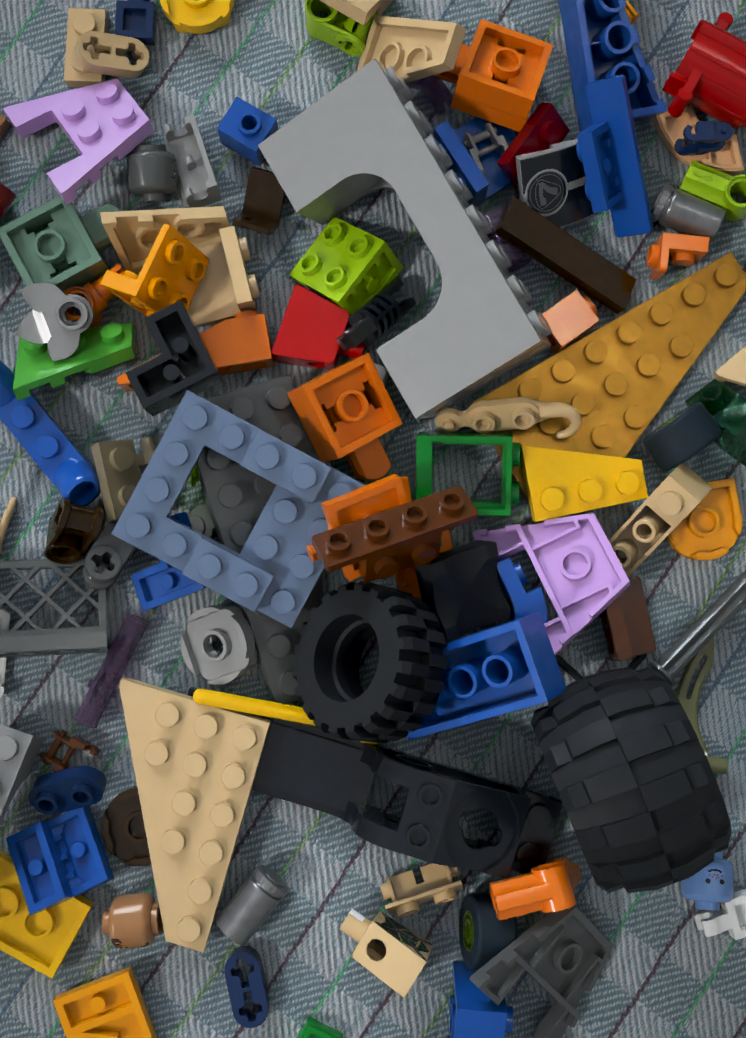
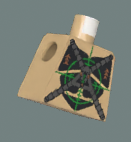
[339,908,433,998]

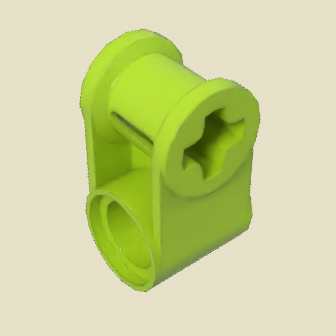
[305,0,377,57]

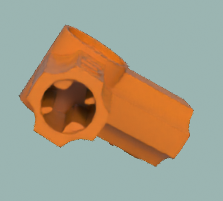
[489,856,582,921]

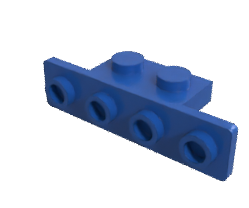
[576,75,653,237]

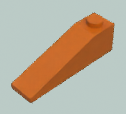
[117,310,275,392]

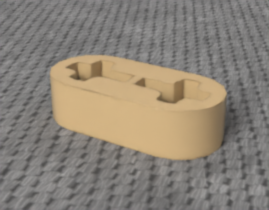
[74,31,149,78]

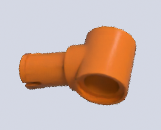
[64,262,125,328]

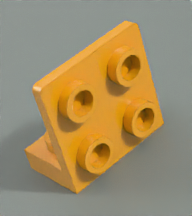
[100,224,209,317]

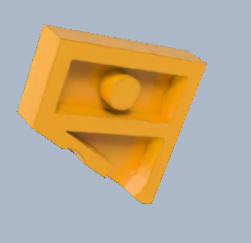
[53,966,157,1038]

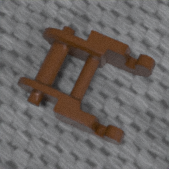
[40,730,100,772]

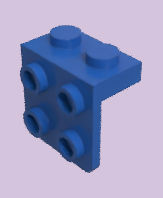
[433,117,516,207]

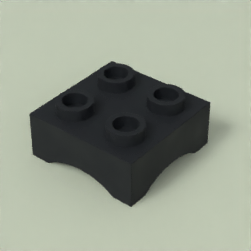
[415,540,511,642]

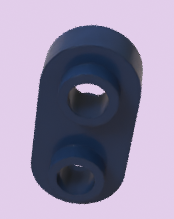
[28,766,107,814]

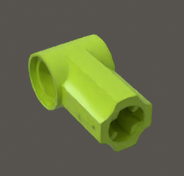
[679,160,746,222]

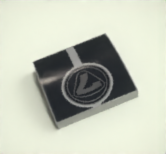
[515,139,595,228]

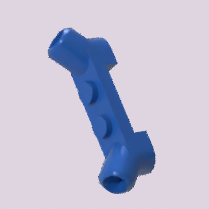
[0,360,101,507]

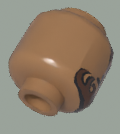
[102,893,163,948]

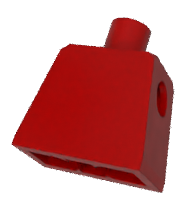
[271,284,366,371]

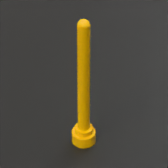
[193,688,377,745]

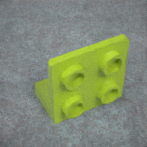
[290,217,404,315]

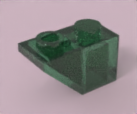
[685,379,746,466]

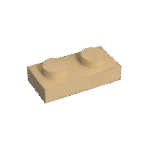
[64,8,109,88]

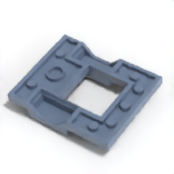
[111,390,365,628]

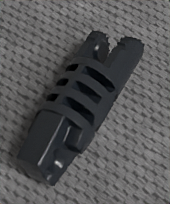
[336,277,416,351]

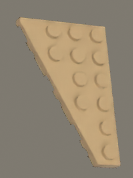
[119,677,272,953]

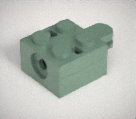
[0,196,119,292]

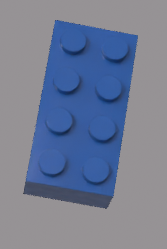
[407,612,566,740]

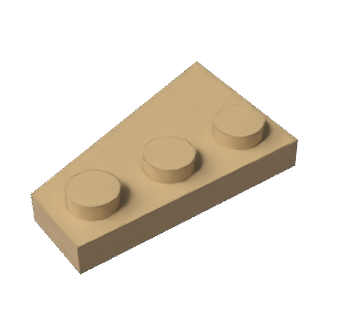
[100,206,230,273]

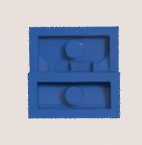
[6,806,115,915]

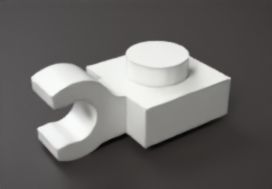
[693,889,746,940]

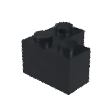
[126,300,223,417]

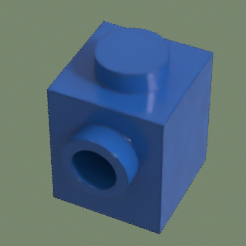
[217,97,278,166]

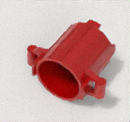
[662,12,746,130]

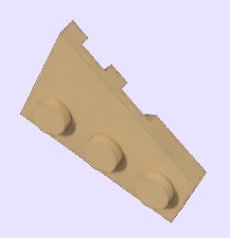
[356,15,466,83]

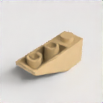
[609,463,712,576]

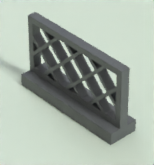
[0,558,108,658]

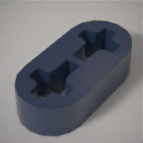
[225,946,270,1028]

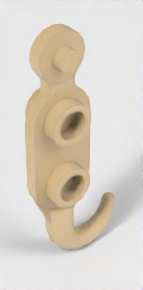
[435,396,582,439]

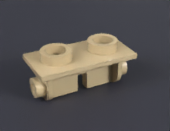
[380,863,464,917]

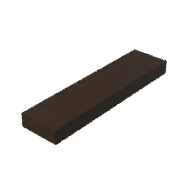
[494,197,636,314]

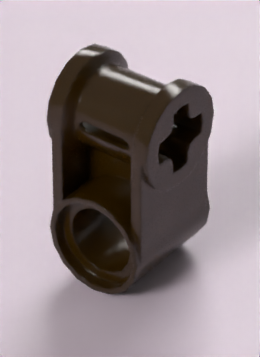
[45,497,104,564]

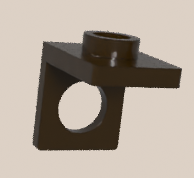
[232,167,285,235]

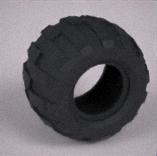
[531,667,732,893]

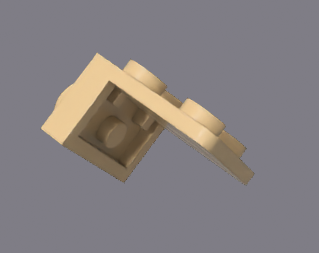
[188,226,261,327]

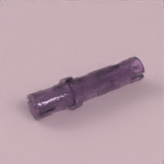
[73,612,150,728]

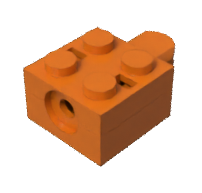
[433,19,553,132]
[287,353,403,481]

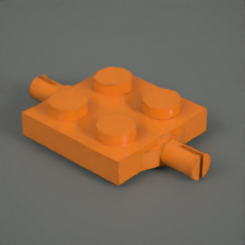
[306,474,432,581]

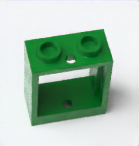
[416,432,520,516]

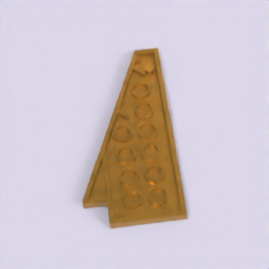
[470,252,746,515]

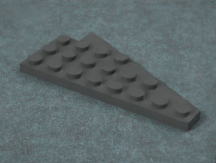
[176,375,331,704]

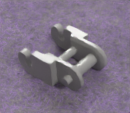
[463,122,509,177]

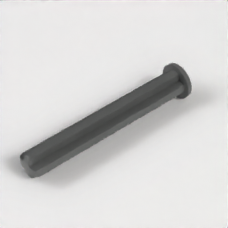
[649,570,746,685]

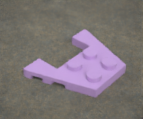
[3,79,154,205]
[472,513,631,656]

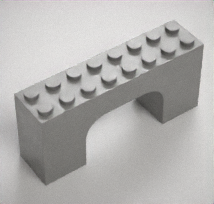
[258,58,552,419]

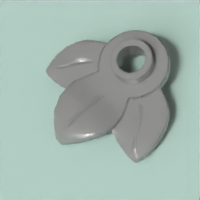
[16,283,94,361]

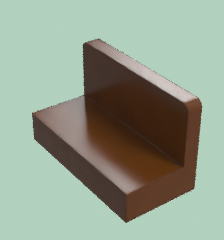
[601,576,656,661]

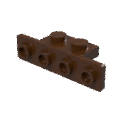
[312,486,478,583]

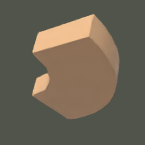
[652,105,744,176]

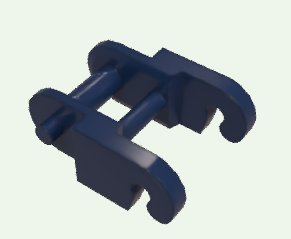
[674,120,733,156]

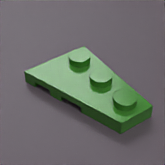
[13,322,136,401]

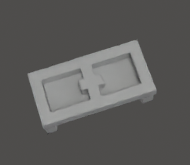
[163,114,223,208]

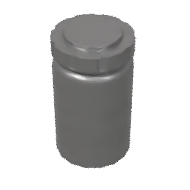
[650,183,726,244]
[215,865,289,945]

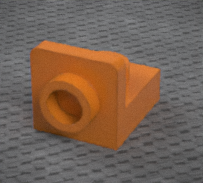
[646,232,709,280]

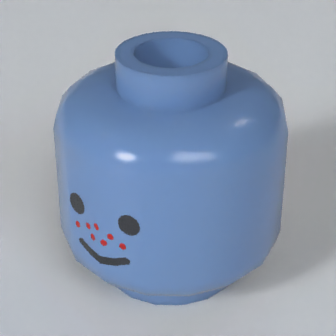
[680,852,734,911]

